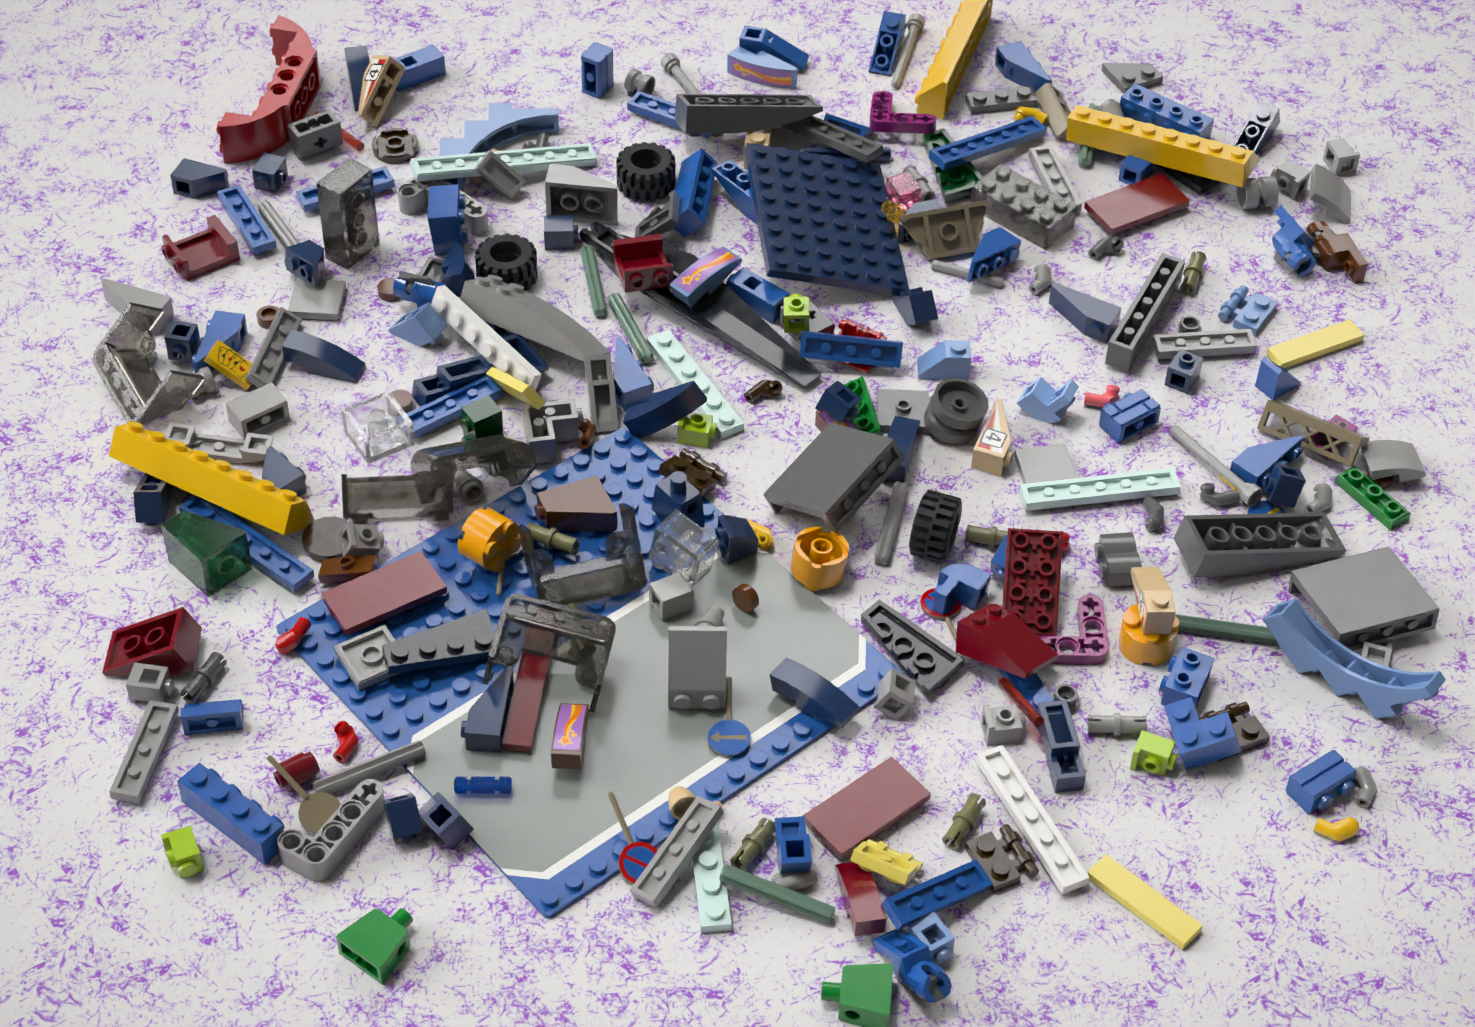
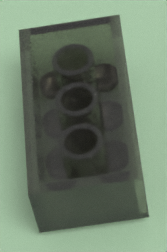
[316,158,380,270]
[970,164,1078,250]

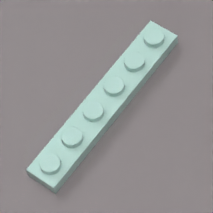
[647,330,744,439]
[1019,468,1181,511]

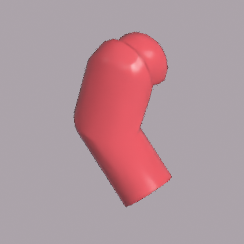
[1084,385,1120,408]

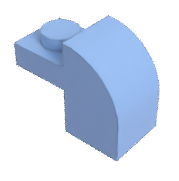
[1016,377,1079,423]

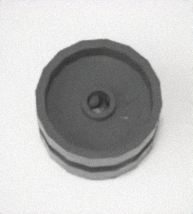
[924,378,989,445]

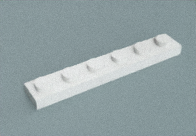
[431,285,542,391]
[976,745,1090,894]

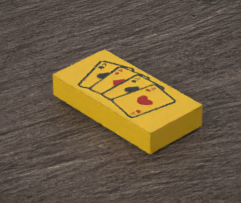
[204,339,252,390]

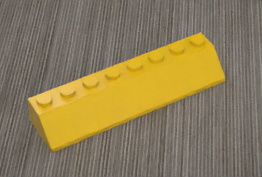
[915,0,993,120]
[1066,105,1259,187]
[109,421,315,535]

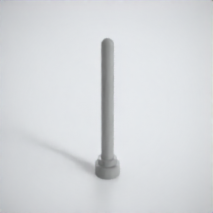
[891,13,925,88]
[660,53,701,94]
[1170,425,1264,507]

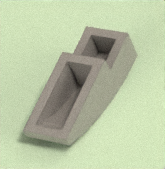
[584,354,618,433]

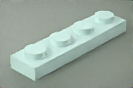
[691,824,732,933]

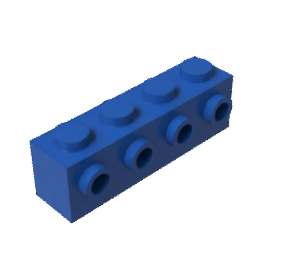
[1120,84,1214,139]
[674,148,718,237]
[177,762,285,865]

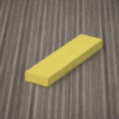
[1266,319,1364,369]
[486,367,545,410]
[1087,854,1203,950]

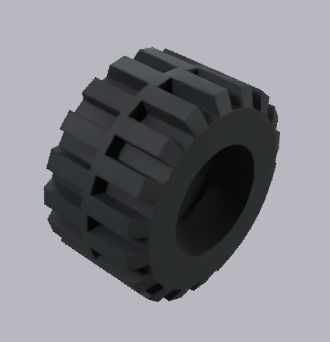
[616,142,676,202]
[475,233,538,290]
[909,489,962,563]

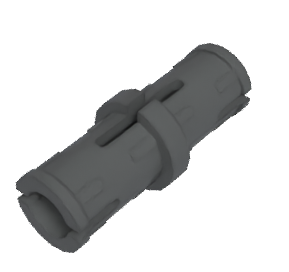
[180,652,227,704]

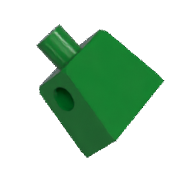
[336,908,413,985]
[821,963,893,1027]

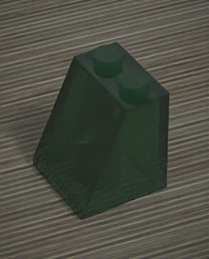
[161,511,253,597]

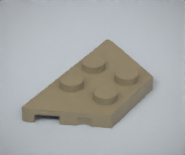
[898,200,989,260]

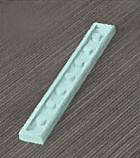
[410,143,598,182]

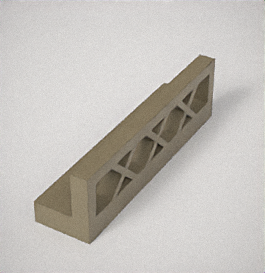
[1257,400,1370,466]

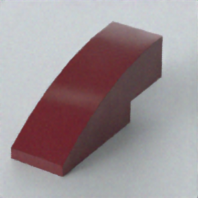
[835,862,886,937]

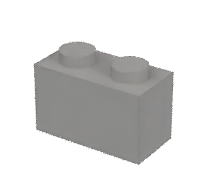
[226,382,290,439]

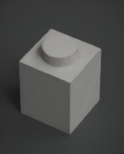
[649,573,694,620]

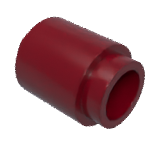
[273,751,320,791]

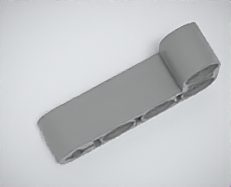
[398,177,488,236]
[277,779,385,882]

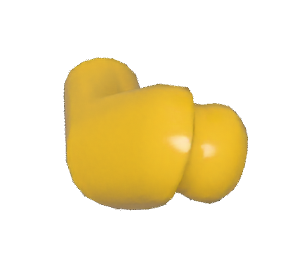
[1014,107,1048,125]
[747,519,773,550]
[1313,817,1359,842]

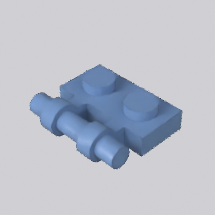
[1218,285,1278,337]

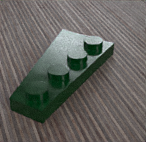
[923,128,988,202]

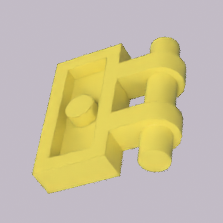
[850,839,923,885]

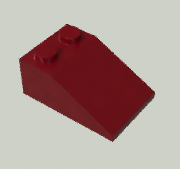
[955,604,1058,679]
[102,607,202,677]

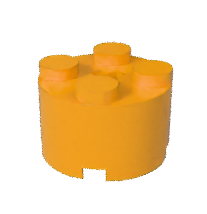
[458,507,522,573]
[790,527,849,592]
[1119,604,1179,666]

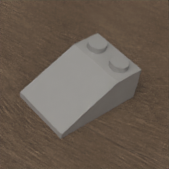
[545,164,618,226]
[668,626,727,710]

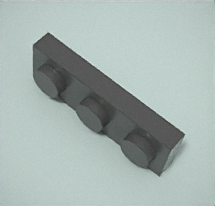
[965,86,1037,114]

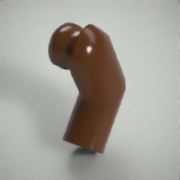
[578,419,597,449]

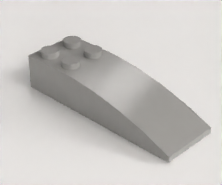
[460,275,610,362]

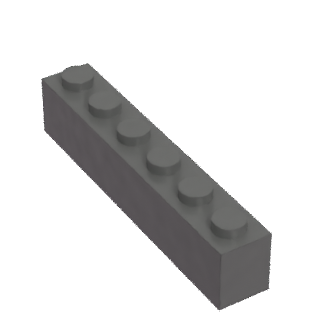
[1105,253,1185,372]

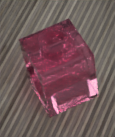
[886,171,921,212]

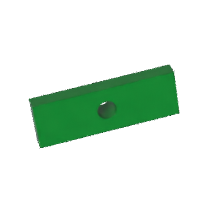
[844,376,883,436]
[1334,466,1411,530]

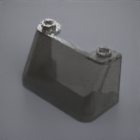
[410,434,538,505]

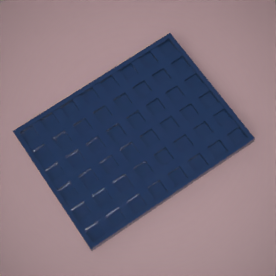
[744,143,910,296]

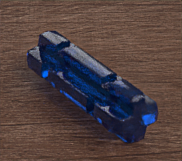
[454,776,512,794]

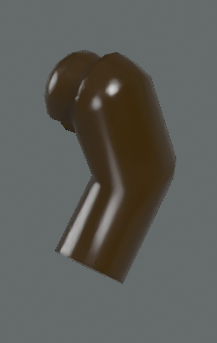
[744,380,783,403]

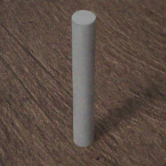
[931,260,1004,287]

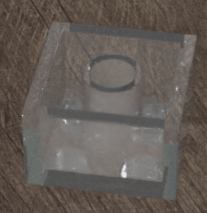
[342,391,415,464]
[648,509,719,588]

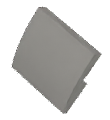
[1310,164,1351,224]
[1360,440,1426,482]

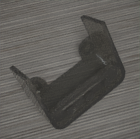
[93,302,205,425]
[341,469,455,524]
[518,503,646,609]
[483,594,616,713]

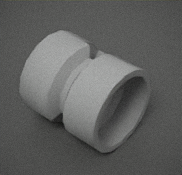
[1236,176,1279,209]

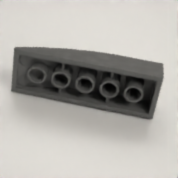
[675,94,823,137]
[1173,512,1347,578]

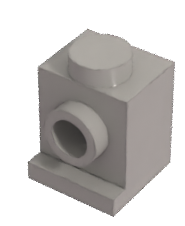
[1323,138,1361,176]
[1271,159,1311,200]
[339,521,384,557]
[126,663,174,703]
[873,668,916,721]
[980,705,1026,746]

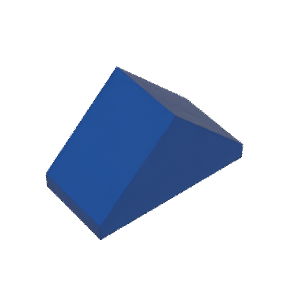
[1255,356,1301,400]

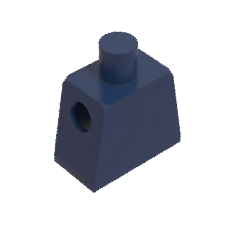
[652,471,705,539]

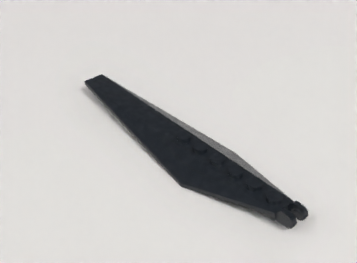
[579,221,821,389]

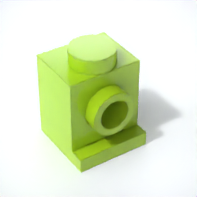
[784,293,809,333]
[677,412,717,448]
[1130,730,1178,776]
[161,825,204,878]

